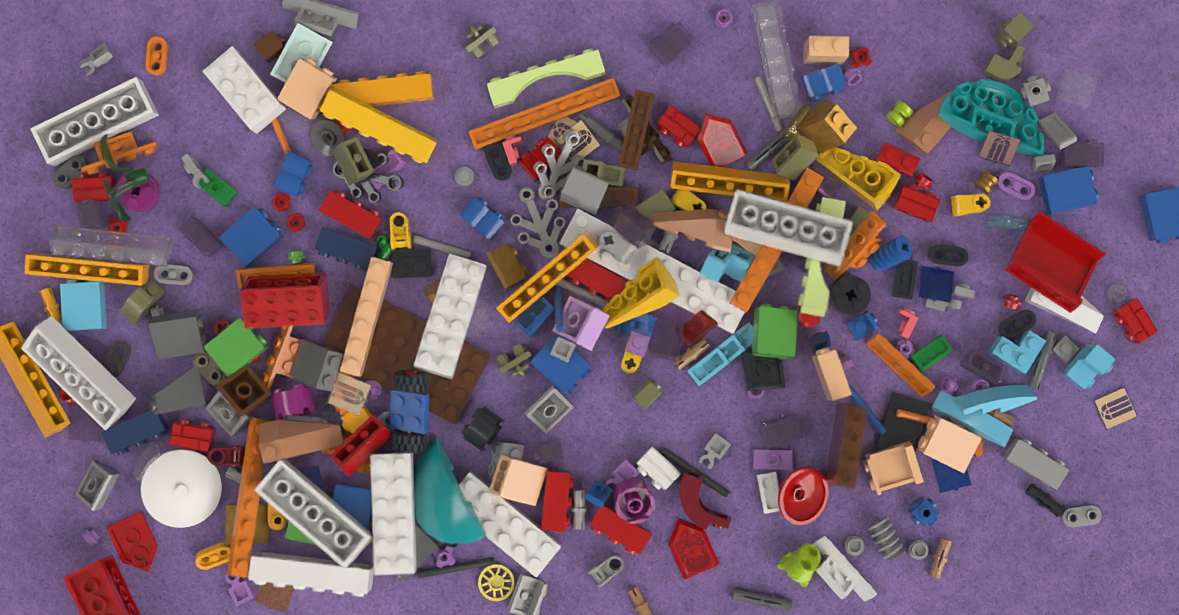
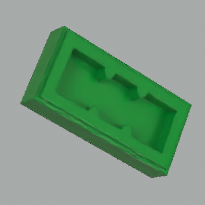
[199,168,238,207]
[909,334,953,372]

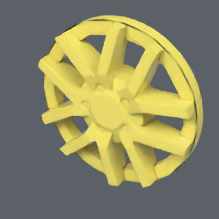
[478,564,515,601]

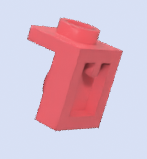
[502,135,522,166]
[897,308,918,339]

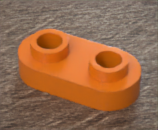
[145,36,168,76]

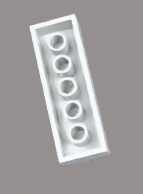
[31,77,159,166]
[725,190,853,266]
[414,254,487,379]
[21,316,136,431]
[371,453,417,575]
[254,459,373,568]
[459,471,562,577]
[248,551,374,596]

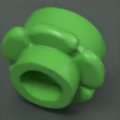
[286,251,306,263]

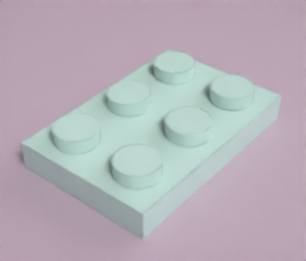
[270,23,332,83]

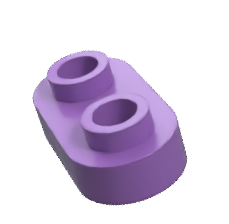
[997,172,1035,201]

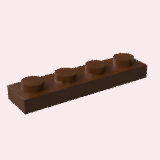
[618,90,655,171]
[560,187,638,208]

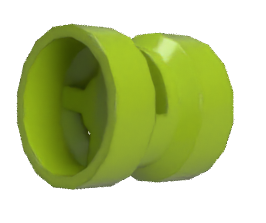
[886,100,913,128]

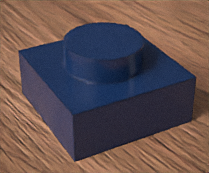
[809,331,831,353]

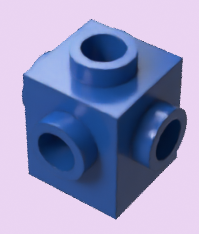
[908,497,940,527]

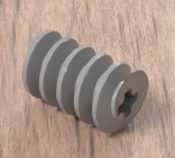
[867,516,906,560]

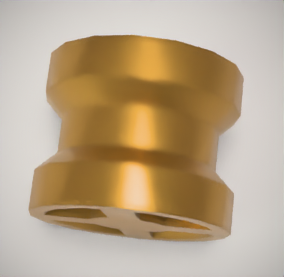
[973,171,999,195]

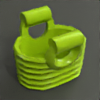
[777,544,821,587]

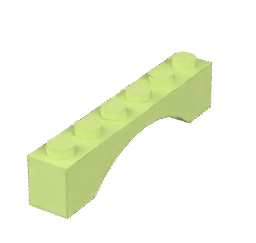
[487,48,605,108]
[798,197,846,317]

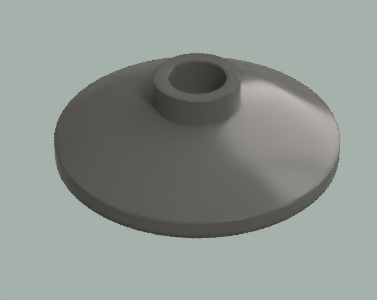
[310,119,345,157]

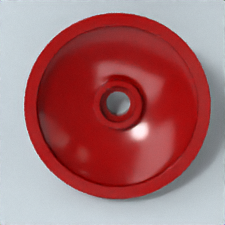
[778,467,829,525]

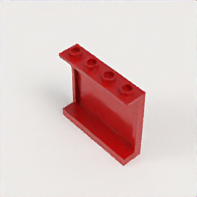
[1005,211,1106,313]

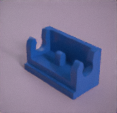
[514,296,555,337]
[611,314,656,338]

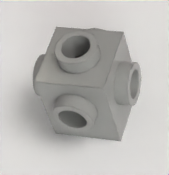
[1021,74,1051,106]

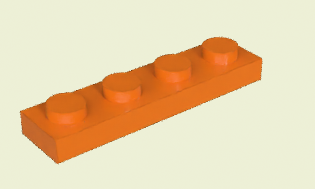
[236,263,316,289]
[866,333,936,397]

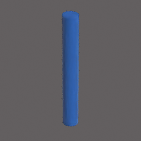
[554,285,564,332]
[848,384,887,435]

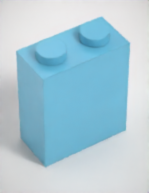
[60,279,107,331]

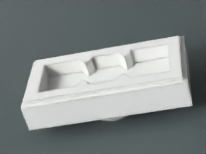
[756,471,779,514]

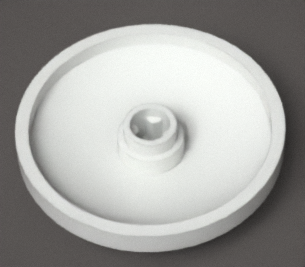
[141,449,222,528]

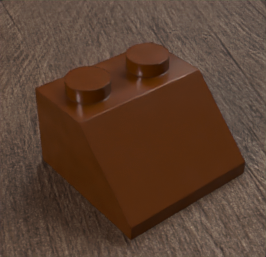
[216,364,272,417]

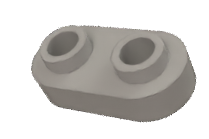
[154,264,194,285]
[1061,505,1101,528]

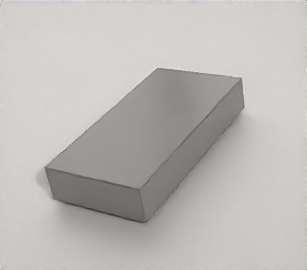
[1039,112,1077,150]

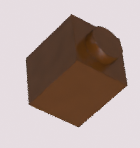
[253,31,286,63]

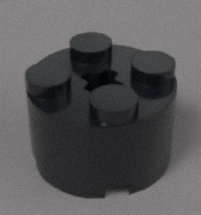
[829,275,871,315]
[461,406,505,452]

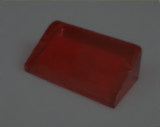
[678,310,718,346]

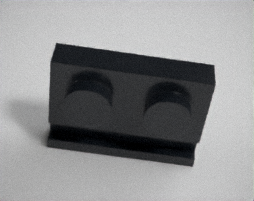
[391,248,432,279]

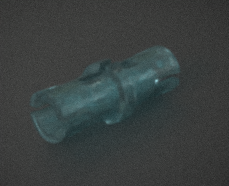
[985,214,1027,231]

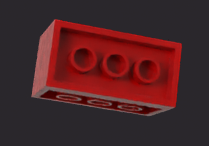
[240,272,330,328]
[63,555,141,615]

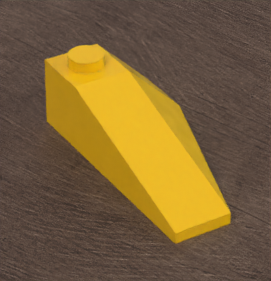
[815,147,901,211]
[602,256,680,328]

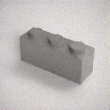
[1003,437,1069,490]

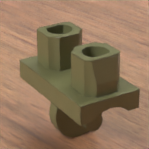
[463,24,499,59]
[496,343,532,378]

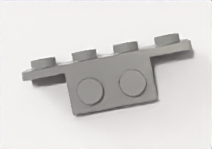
[282,0,358,36]

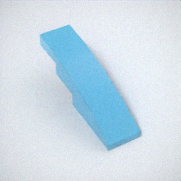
[687,321,753,386]
[955,385,1037,415]
[932,391,1013,447]

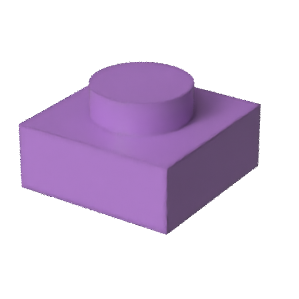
[625,332,650,357]

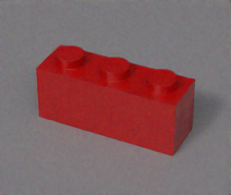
[318,190,383,240]
[567,259,628,302]
[329,415,392,477]
[541,470,574,532]
[590,505,652,555]

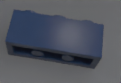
[314,227,379,271]
[101,411,169,456]

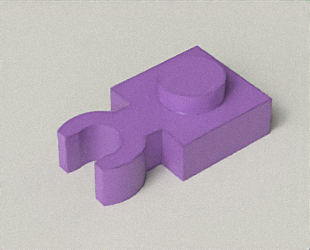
[605,458,640,493]
[225,575,255,607]

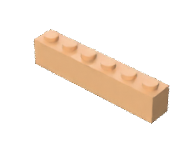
[340,257,393,377]

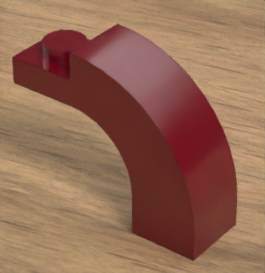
[680,469,731,530]

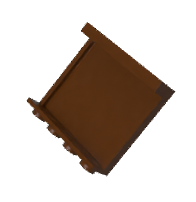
[825,404,867,489]

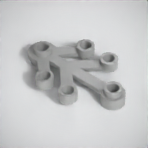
[533,129,585,200]
[510,187,565,258]

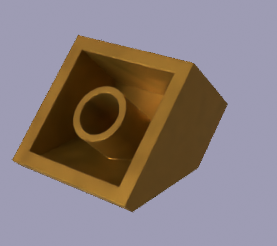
[798,99,857,153]
[486,243,528,289]
[225,503,269,545]

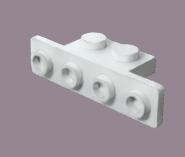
[813,536,877,601]

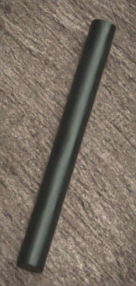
[661,448,730,498]
[417,557,495,579]

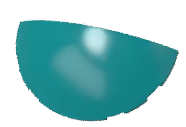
[938,79,1044,156]
[413,436,487,544]

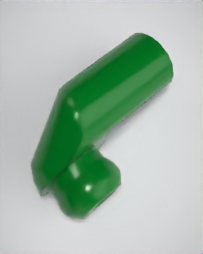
[376,235,392,261]

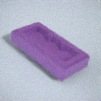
[369,148,407,189]
[753,449,793,470]

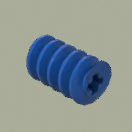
[869,235,912,271]

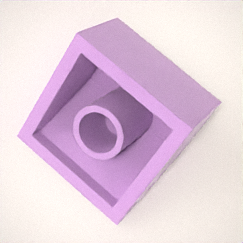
[552,296,609,351]

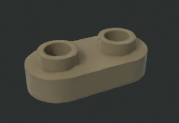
[193,352,227,385]

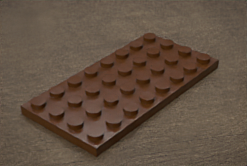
[322,285,491,425]

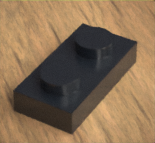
[892,260,918,300]

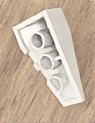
[1025,288,1104,334]

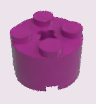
[115,173,161,212]
[272,384,315,420]
[613,478,655,524]

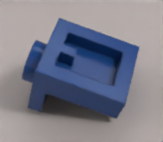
[846,311,878,341]
[585,480,613,508]

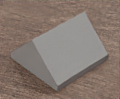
[560,166,609,216]
[525,386,574,434]
[205,391,254,437]
[75,460,120,511]

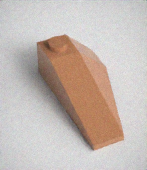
[894,89,955,157]
[650,209,733,252]
[258,420,344,464]

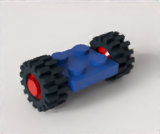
[390,370,429,453]

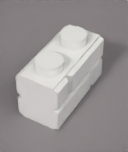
[636,446,681,490]

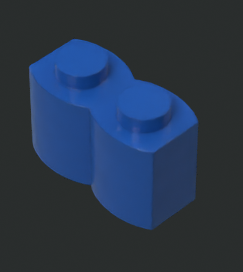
[801,64,847,102]
[274,151,313,197]
[460,197,505,240]

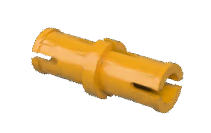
[39,288,62,326]

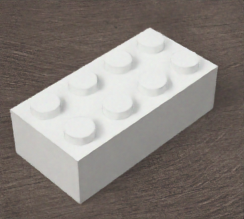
[203,46,286,134]

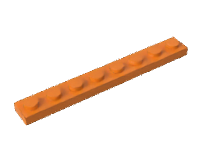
[468,78,621,150]
[729,168,824,313]
[226,418,270,578]

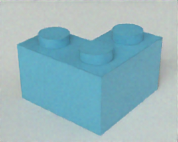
[701,243,756,282]
[987,330,1046,374]
[1061,344,1116,389]

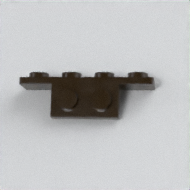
[617,95,672,164]

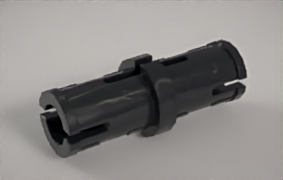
[1025,483,1064,517]

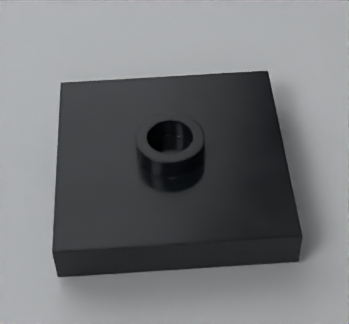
[741,351,786,391]

